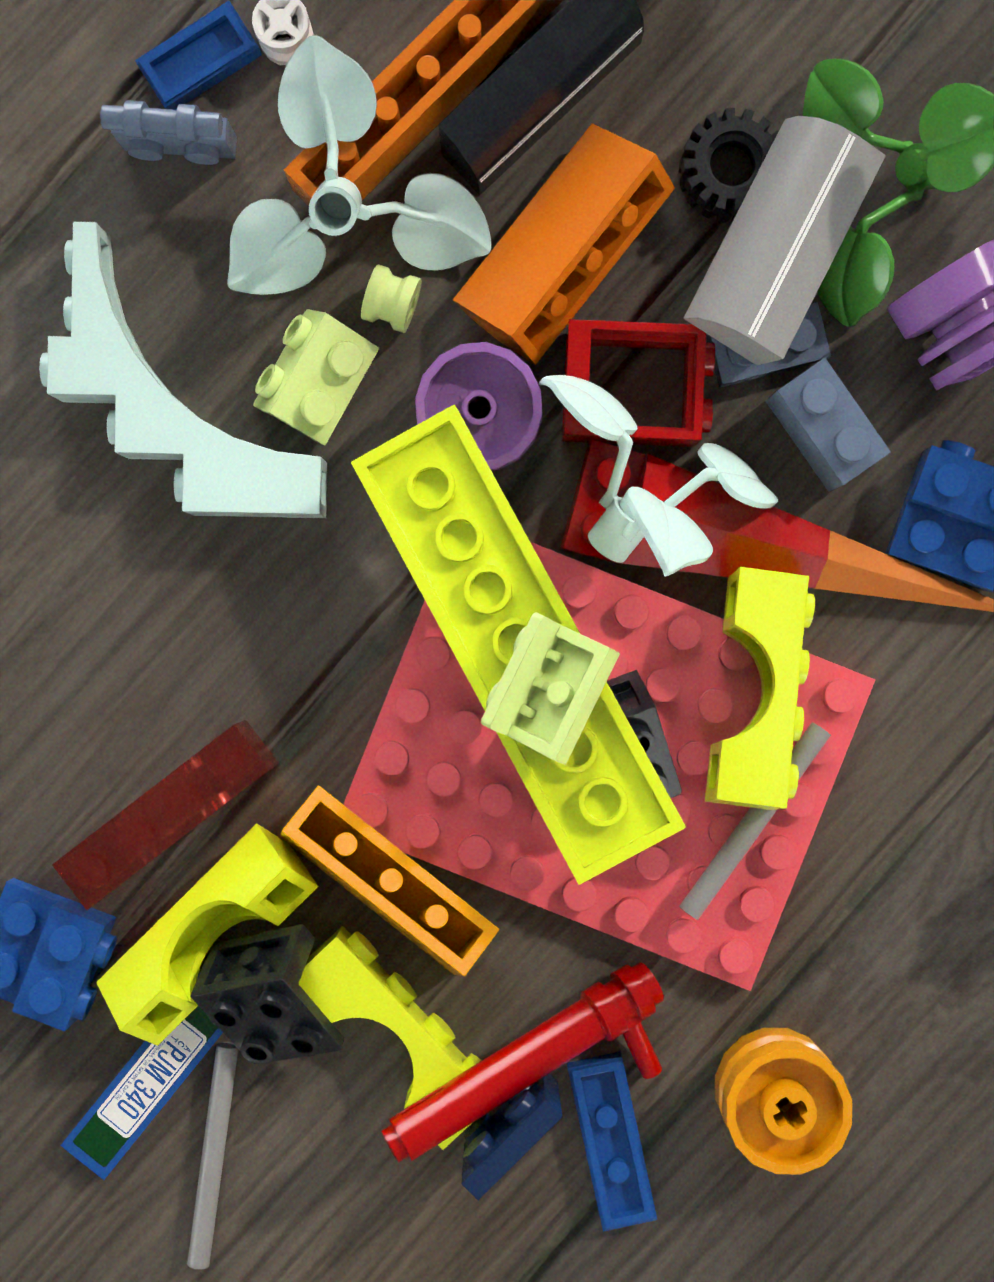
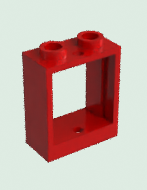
[562,319,715,447]

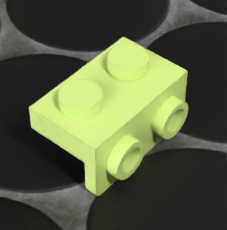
[253,309,379,445]
[481,612,620,765]

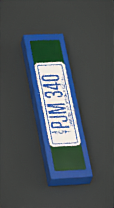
[60,972,223,1180]

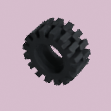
[678,108,778,223]

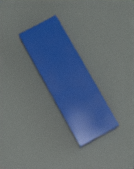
[567,1051,657,1232]

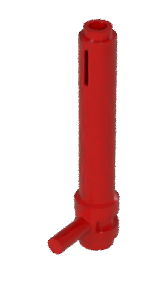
[381,962,664,1163]

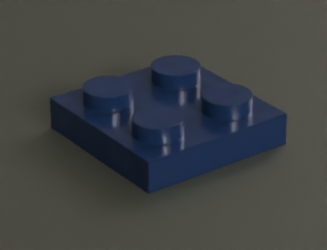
[461,1074,562,1200]

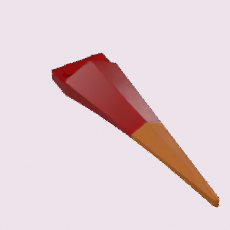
[560,440,994,612]

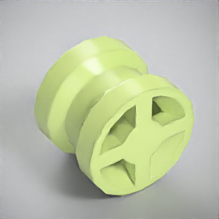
[361,264,422,333]

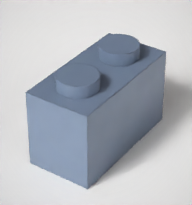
[765,358,891,492]

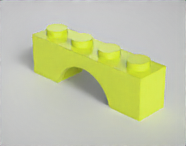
[705,567,815,810]
[96,823,319,1046]
[299,926,481,1150]

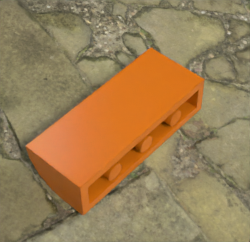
[453,123,675,365]

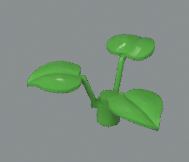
[803,59,994,327]

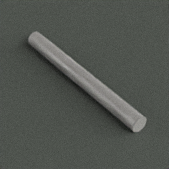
[679,722,831,920]
[187,1042,238,1269]

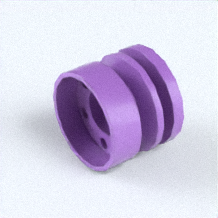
[886,239,994,391]

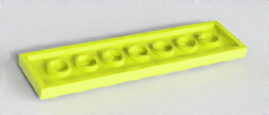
[351,404,686,885]

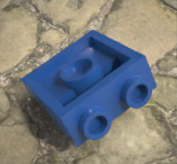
[885,440,994,593]
[0,878,117,1031]

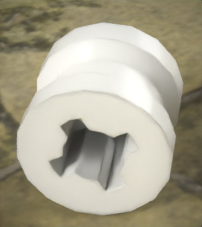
[252,0,314,65]

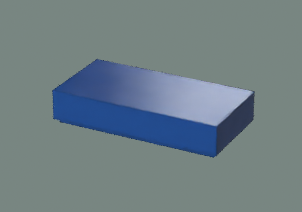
[135,0,262,110]

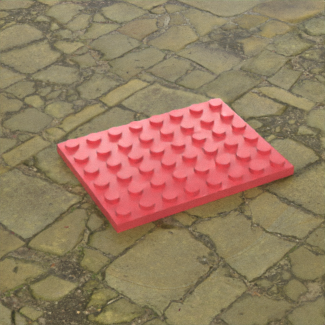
[343,542,875,991]

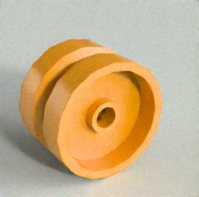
[715,1028,852,1175]

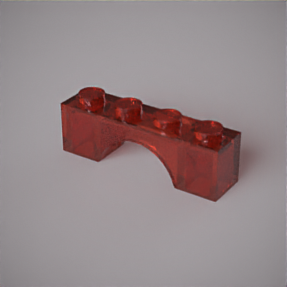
[52,720,280,910]

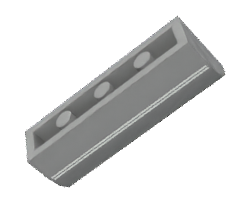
[683,116,886,365]

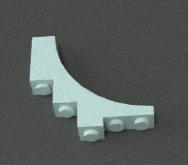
[39,222,327,518]

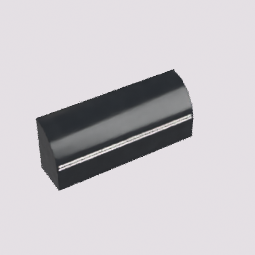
[438,0,644,195]

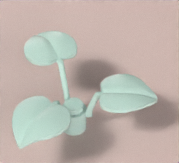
[227,35,492,295]
[538,375,778,576]

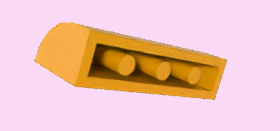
[280,785,500,976]

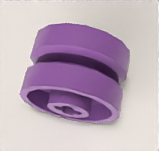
[415,342,543,471]

